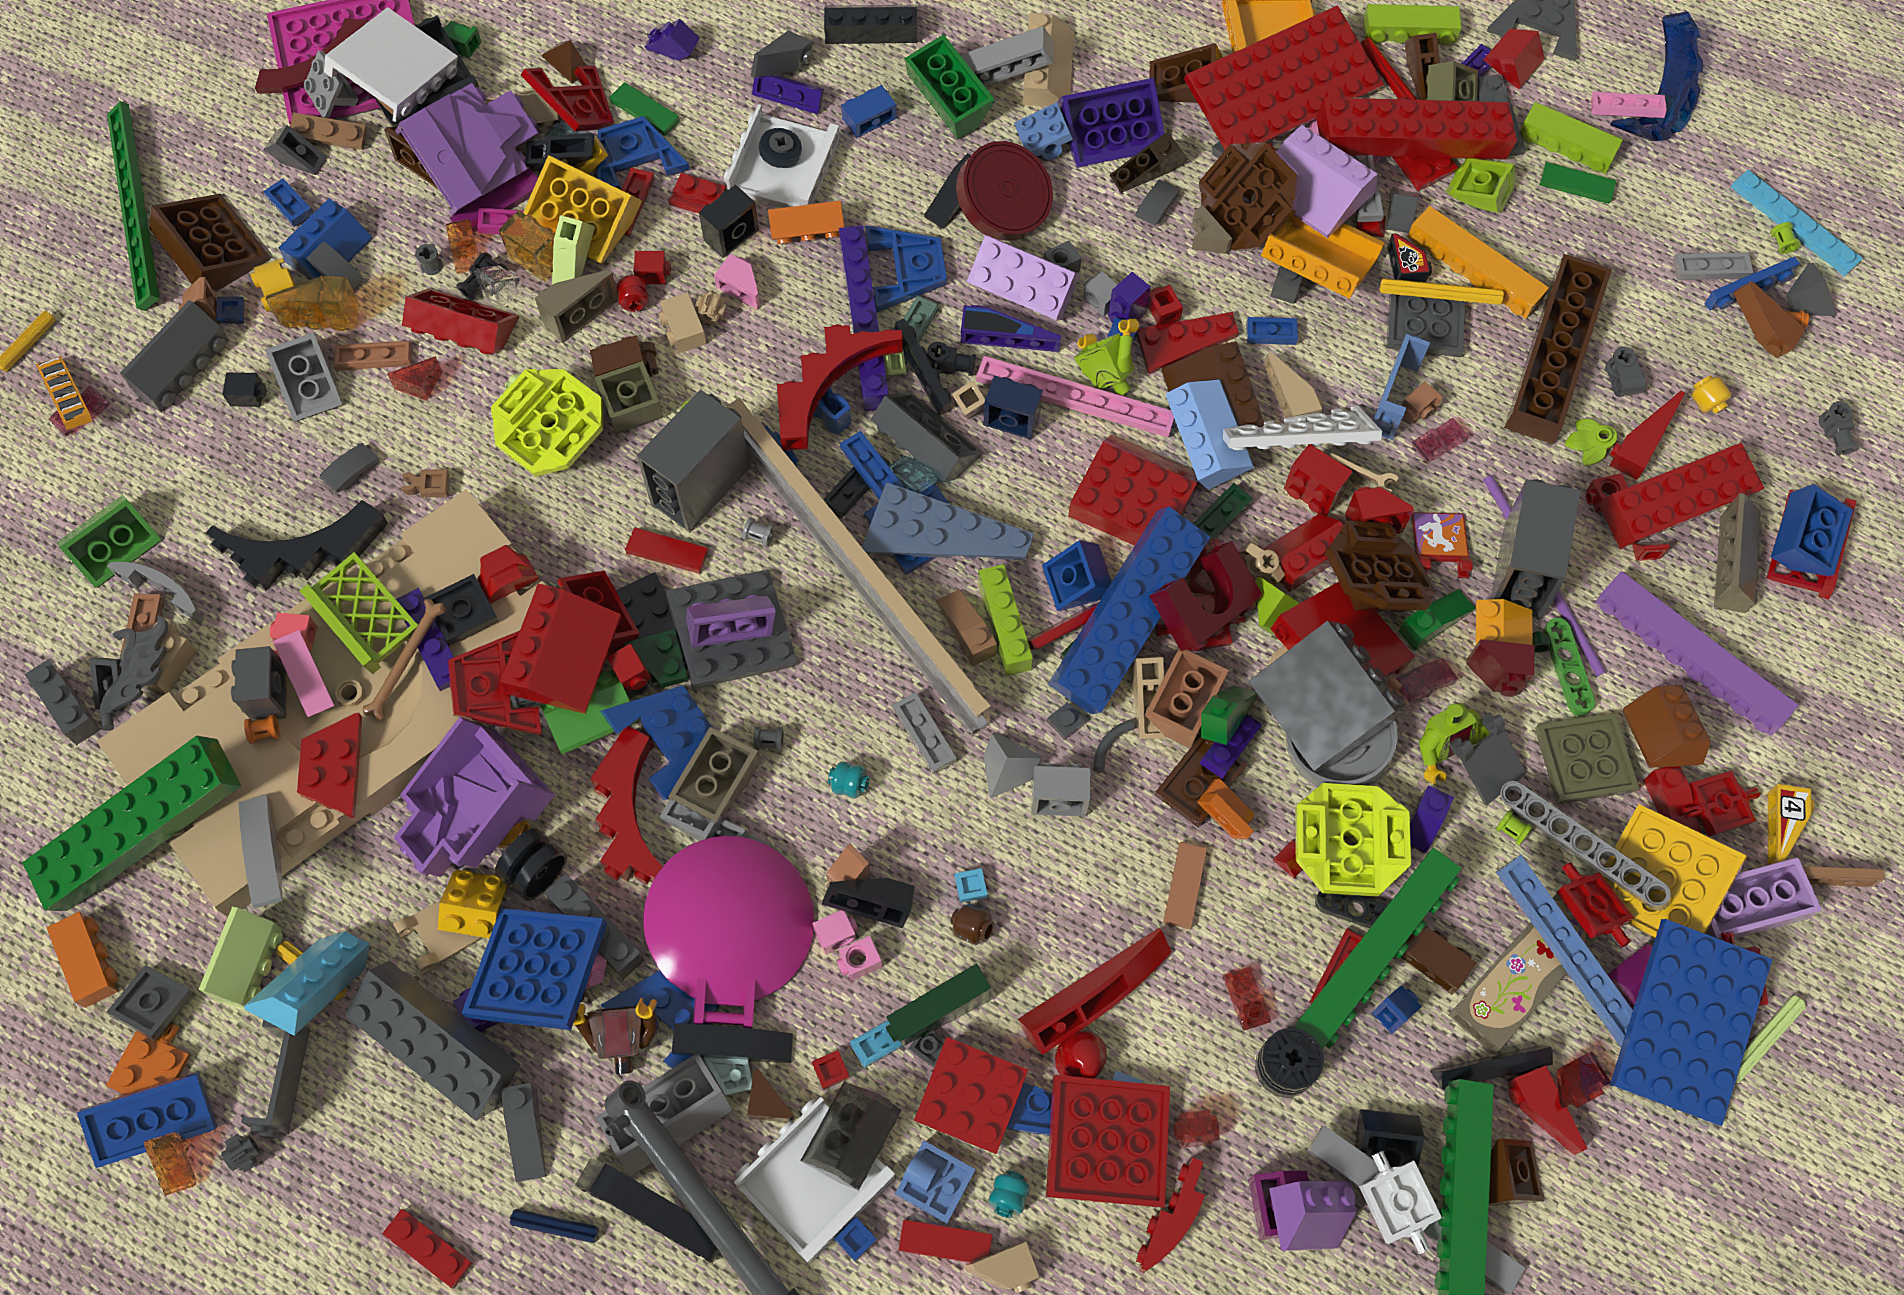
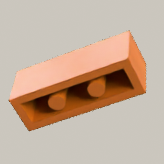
[768,200,844,244]
[46,911,119,1008]

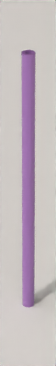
[1483,475,1607,677]

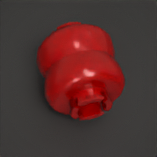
[616,274,649,312]

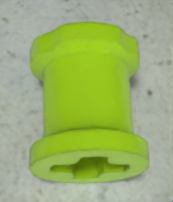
[1770,222,1801,254]
[1495,810,1533,846]

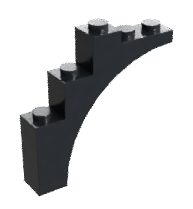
[206,500,388,591]

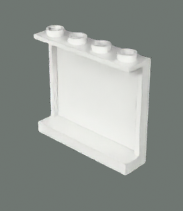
[324,7,458,122]
[724,104,840,208]
[734,1097,895,1265]

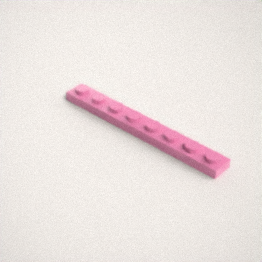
[976,356,1174,438]

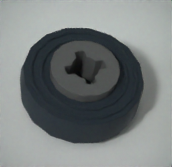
[759,128,802,168]

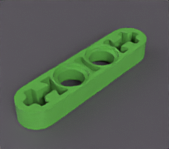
[1543,618,1595,716]

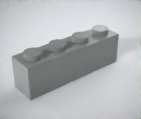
[961,26,1053,86]

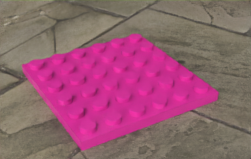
[267,0,415,126]

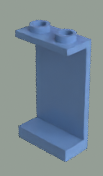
[1373,334,1430,440]

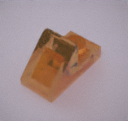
[144,1132,197,1196]

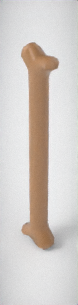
[363,599,446,720]

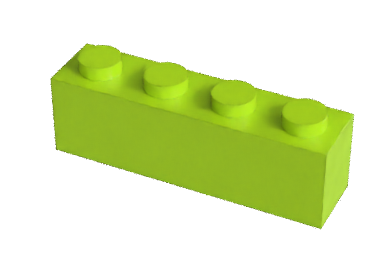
[1363,4,1461,44]
[1520,102,1623,174]
[978,564,1033,676]

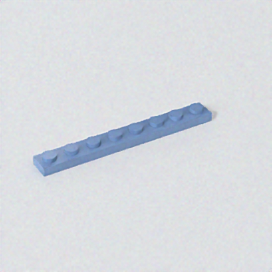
[1496,855,1633,1047]

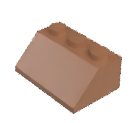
[1145,649,1229,748]

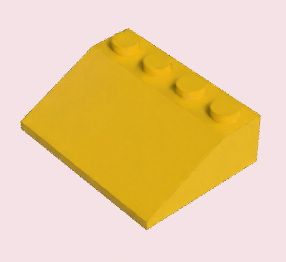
[519,155,642,264]

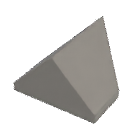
[983,732,1042,799]

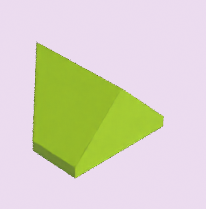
[1256,577,1300,634]

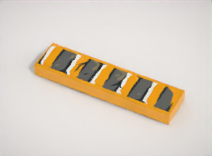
[36,356,93,430]

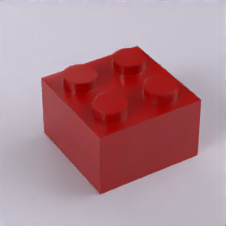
[1284,444,1353,516]

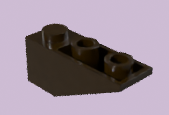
[1110,131,1188,193]

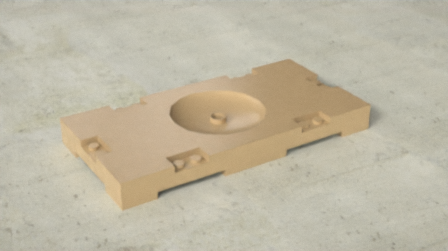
[97,489,546,918]

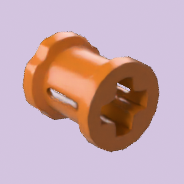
[244,714,280,744]

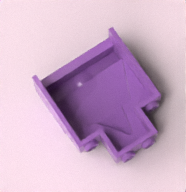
[395,83,538,216]
[394,717,555,877]

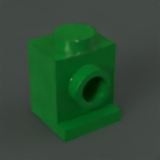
[444,21,482,58]

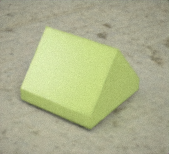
[883,351,907,377]

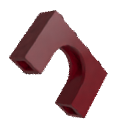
[1149,541,1263,651]

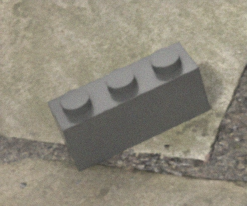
[24,659,101,745]

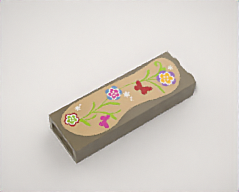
[1448,893,1598,1055]

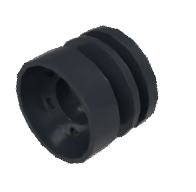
[1255,1028,1324,1098]

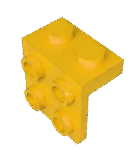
[437,870,508,938]

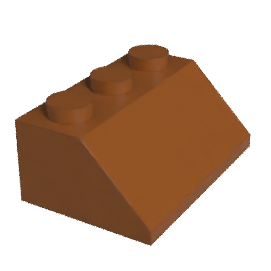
[1623,685,1711,768]

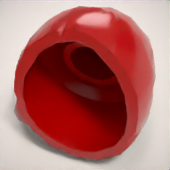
[1055,1031,1107,1079]

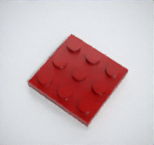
[914,1037,1028,1154]

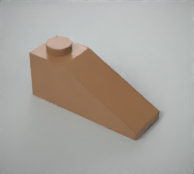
[936,589,997,666]

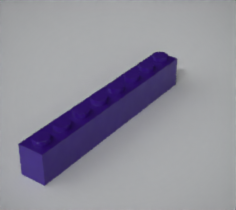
[839,225,889,412]

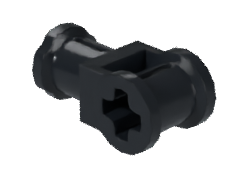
[456,252,507,301]
[927,342,977,376]

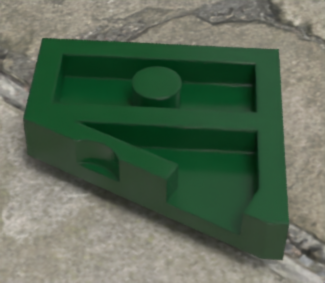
[624,629,688,688]

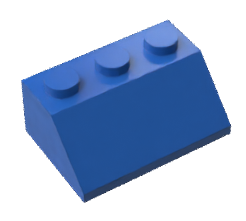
[278,198,373,288]
[1771,484,1853,576]

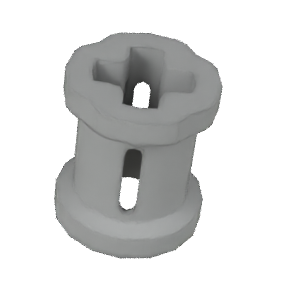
[742,517,776,548]

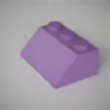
[686,595,776,647]
[1269,1181,1356,1251]

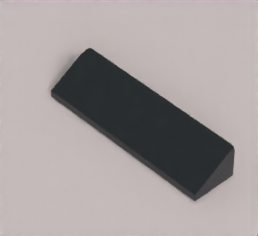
[1431,1045,1553,1090]

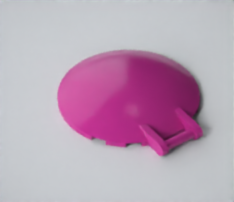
[643,836,814,1029]

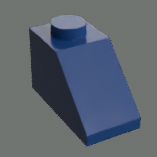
[1372,985,1422,1034]

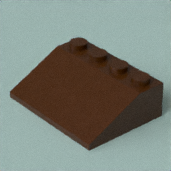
[149,193,271,290]
[1161,341,1264,427]

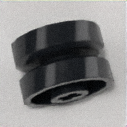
[495,828,568,901]

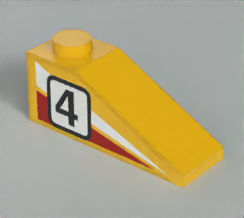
[1767,784,1814,865]

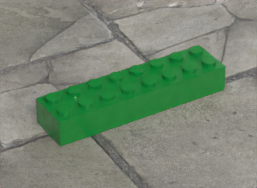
[22,735,241,911]

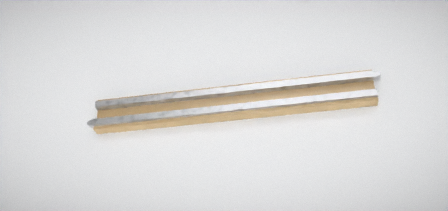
[727,397,991,736]

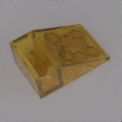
[266,276,359,331]

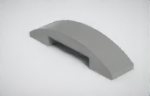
[107,562,204,624]

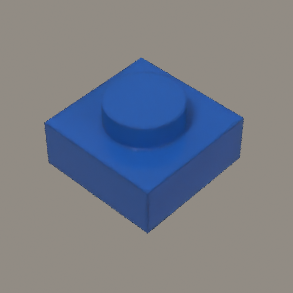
[834,1217,877,1262]

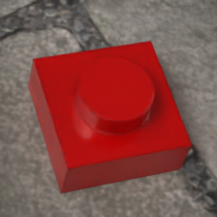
[812,1050,850,1090]

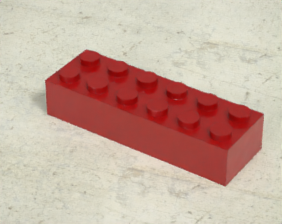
[1598,442,1765,549]

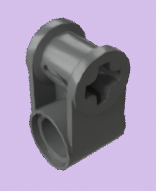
[1605,346,1646,397]

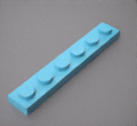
[1731,169,1863,276]

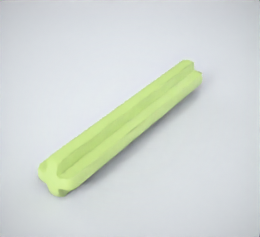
[1735,995,1806,1083]

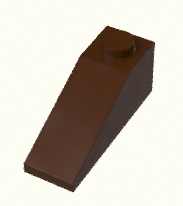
[1405,33,1440,100]

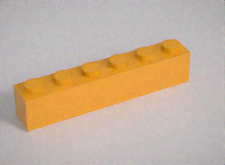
[1407,206,1549,319]

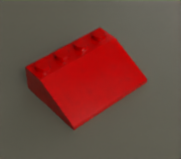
[500,583,621,714]

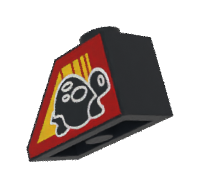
[1387,233,1432,282]

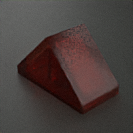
[387,356,443,401]

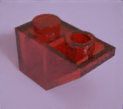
[1557,1051,1611,1108]

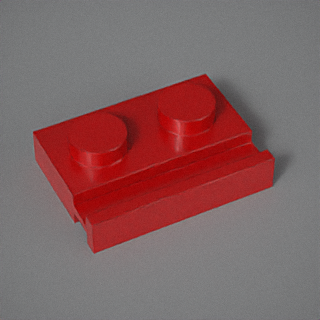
[668,173,726,213]

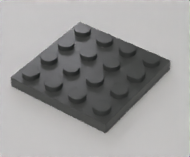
[666,569,797,689]

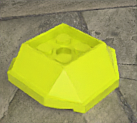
[491,369,604,477]
[1295,783,1411,897]

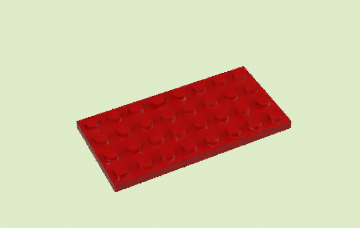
[1184,5,1384,150]

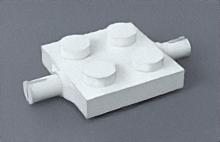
[1359,1151,1442,1254]

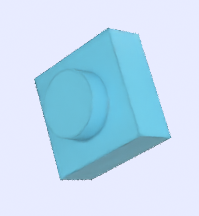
[954,868,987,903]

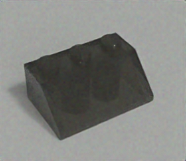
[800,1082,902,1191]

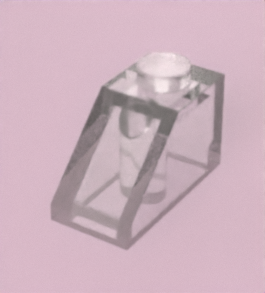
[475,266,522,311]

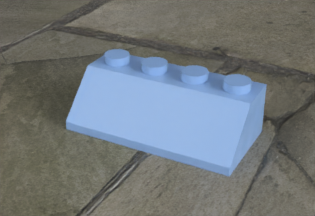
[1165,380,1255,490]

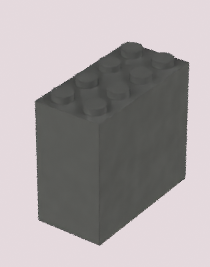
[637,389,750,533]
[1491,479,1581,619]
[1249,621,1406,771]

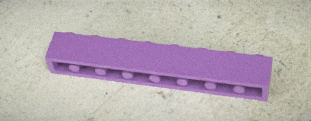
[1595,571,1799,736]

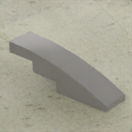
[238,794,283,909]
[660,799,774,849]

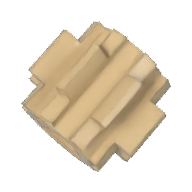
[695,291,726,325]

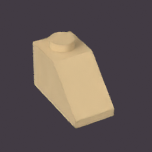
[964,1242,1040,1293]

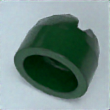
[1533,631,1551,653]

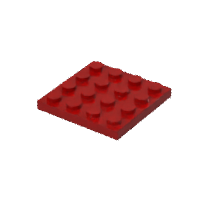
[1046,1075,1170,1208]

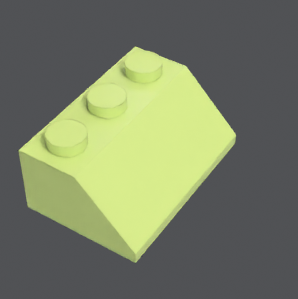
[198,906,283,1009]

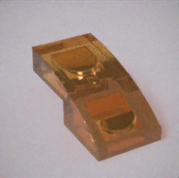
[446,219,479,274]

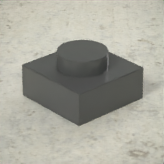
[1047,702,1085,740]

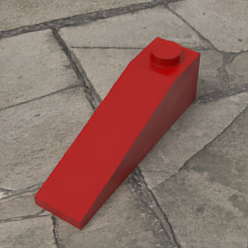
[1609,391,1685,480]

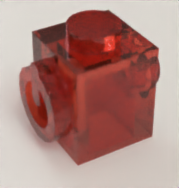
[1174,1110,1219,1148]

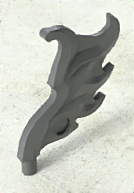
[99,615,168,731]

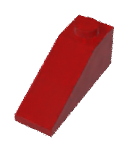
[1643,766,1701,833]
[1508,1066,1588,1155]

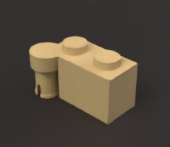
[146,619,197,695]

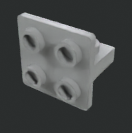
[304,51,358,118]

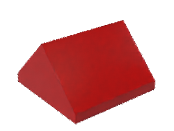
[1483,29,1545,89]

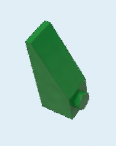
[1398,589,1476,651]
[1201,685,1258,745]

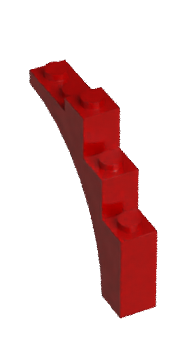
[777,324,903,451]
[590,726,663,885]

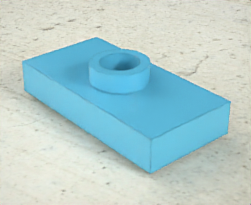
[850,1020,903,1069]

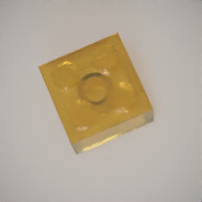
[499,210,555,282]

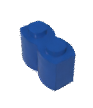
[813,387,851,435]

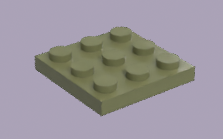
[1534,713,1640,804]

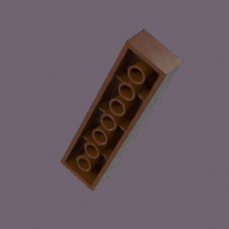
[1504,254,1612,445]

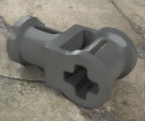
[1818,401,1860,456]

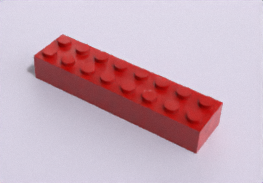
[1316,97,1517,159]

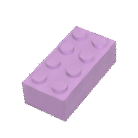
[967,235,1080,320]
[1706,858,1822,940]

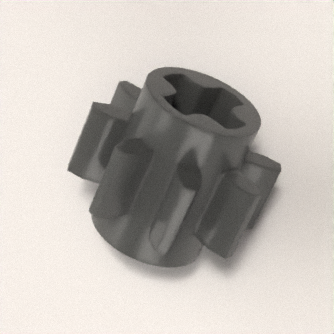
[221,1133,261,1173]

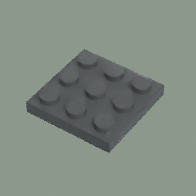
[1386,294,1465,358]

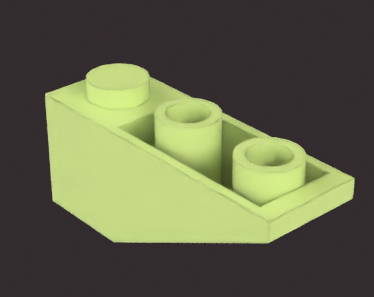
[552,215,595,285]

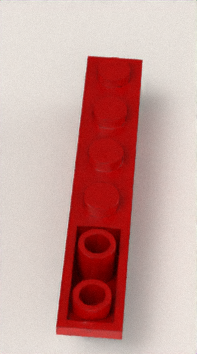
[1018,928,1172,1055]

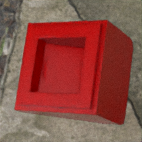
[1356,215,1386,237]
[1632,542,1670,561]

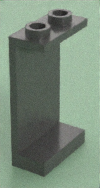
[241,1020,310,1139]

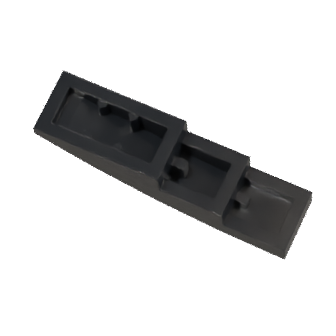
[672,1023,793,1063]

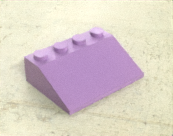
[1278,125,1378,238]

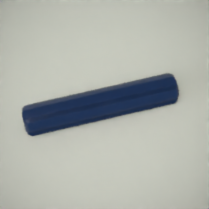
[510,1209,599,1243]

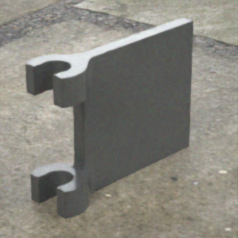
[1449,712,1526,805]

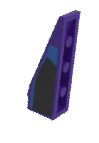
[960,305,1061,352]

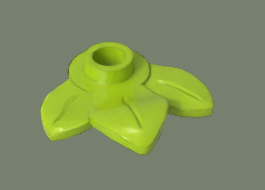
[1565,418,1617,466]

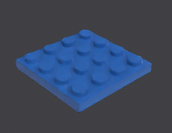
[462,908,607,1030]

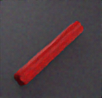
[1361,37,1417,100]

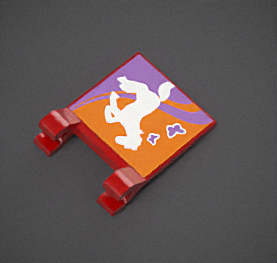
[1412,512,1473,579]

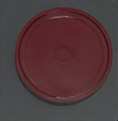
[956,141,1053,241]

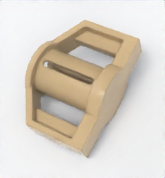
[1238,543,1285,584]

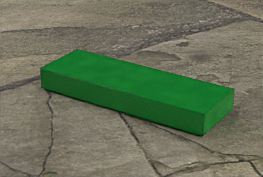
[609,82,680,136]
[1539,162,1616,204]

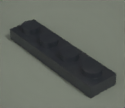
[894,318,952,416]

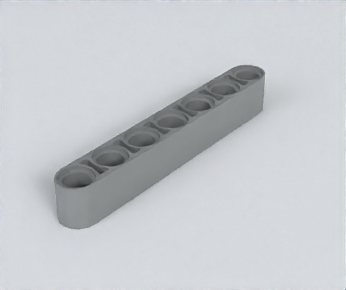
[1500,781,1671,911]

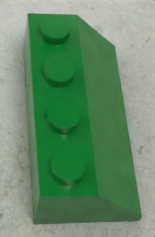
[904,34,995,140]

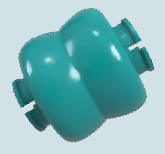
[828,761,870,799]
[988,1171,1030,1218]

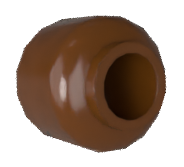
[950,903,994,945]

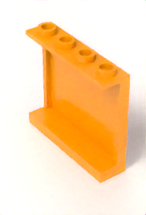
[1221,0,1316,53]
[1261,215,1385,299]

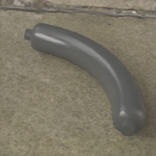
[1094,719,1138,773]

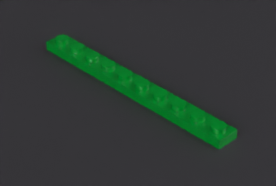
[107,101,160,311]

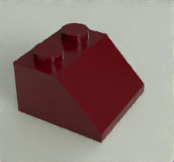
[1466,639,1534,697]

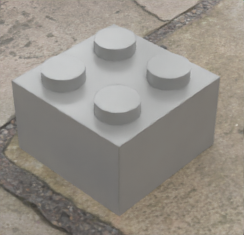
[1031,763,1090,817]

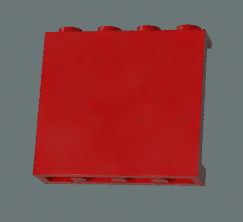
[1270,581,1415,677]

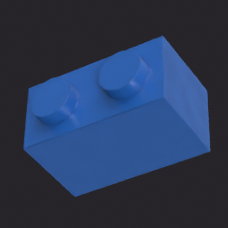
[841,85,897,139]

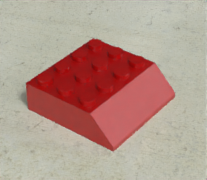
[1068,434,1200,546]

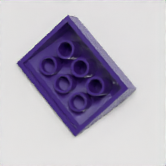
[1057,78,1165,168]

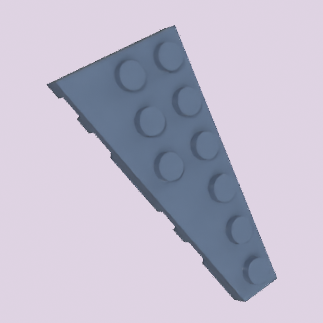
[862,482,1034,560]

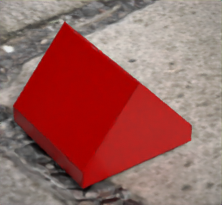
[1273,840,1303,879]

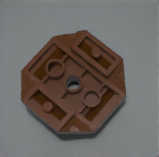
[1199,142,1301,251]
[1325,521,1436,612]

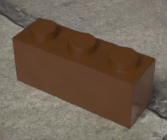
[1400,925,1477,995]

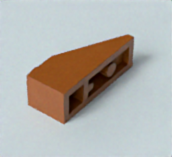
[1733,281,1805,357]

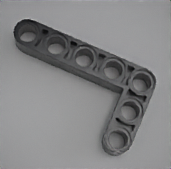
[574,1158,719,1264]

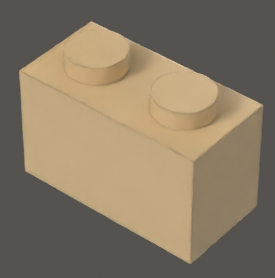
[658,292,706,353]

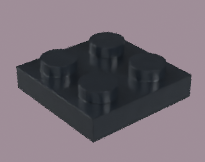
[424,574,499,645]

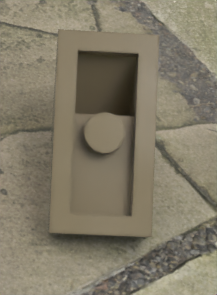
[1192,205,1232,254]

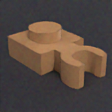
[401,470,449,498]

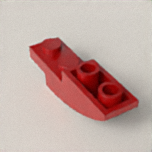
[1136,1157,1205,1273]

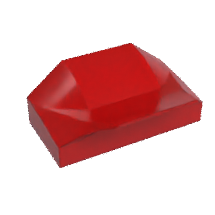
[477,545,539,604]

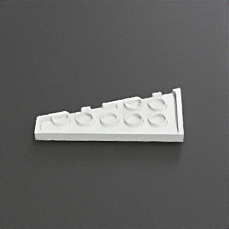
[1223,405,1382,450]

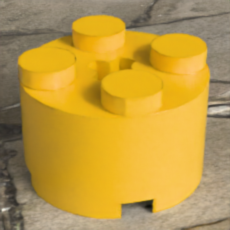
[250,258,303,315]

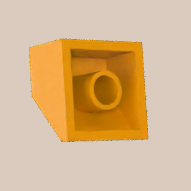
[1476,599,1533,645]

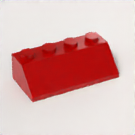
[402,288,519,355]

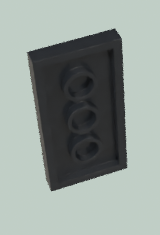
[616,572,686,684]

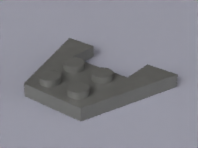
[1487,0,1577,62]

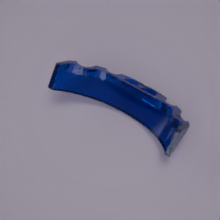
[1610,11,1703,141]

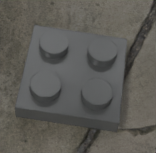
[107,965,193,1042]

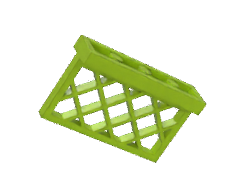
[300,552,418,674]

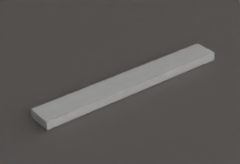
[1307,1125,1525,1294]

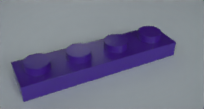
[396,588,454,691]

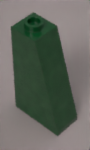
[886,963,996,1046]

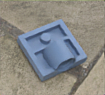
[1014,102,1073,160]
[895,1140,976,1224]

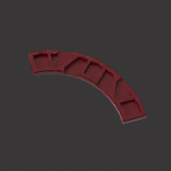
[255,18,368,94]

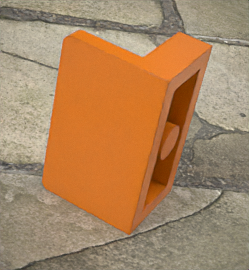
[1197,779,1254,839]

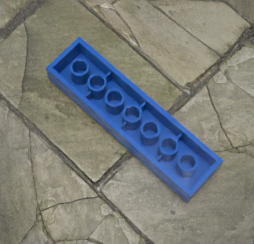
[1048,506,1210,714]

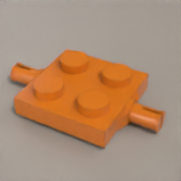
[105,1023,191,1096]

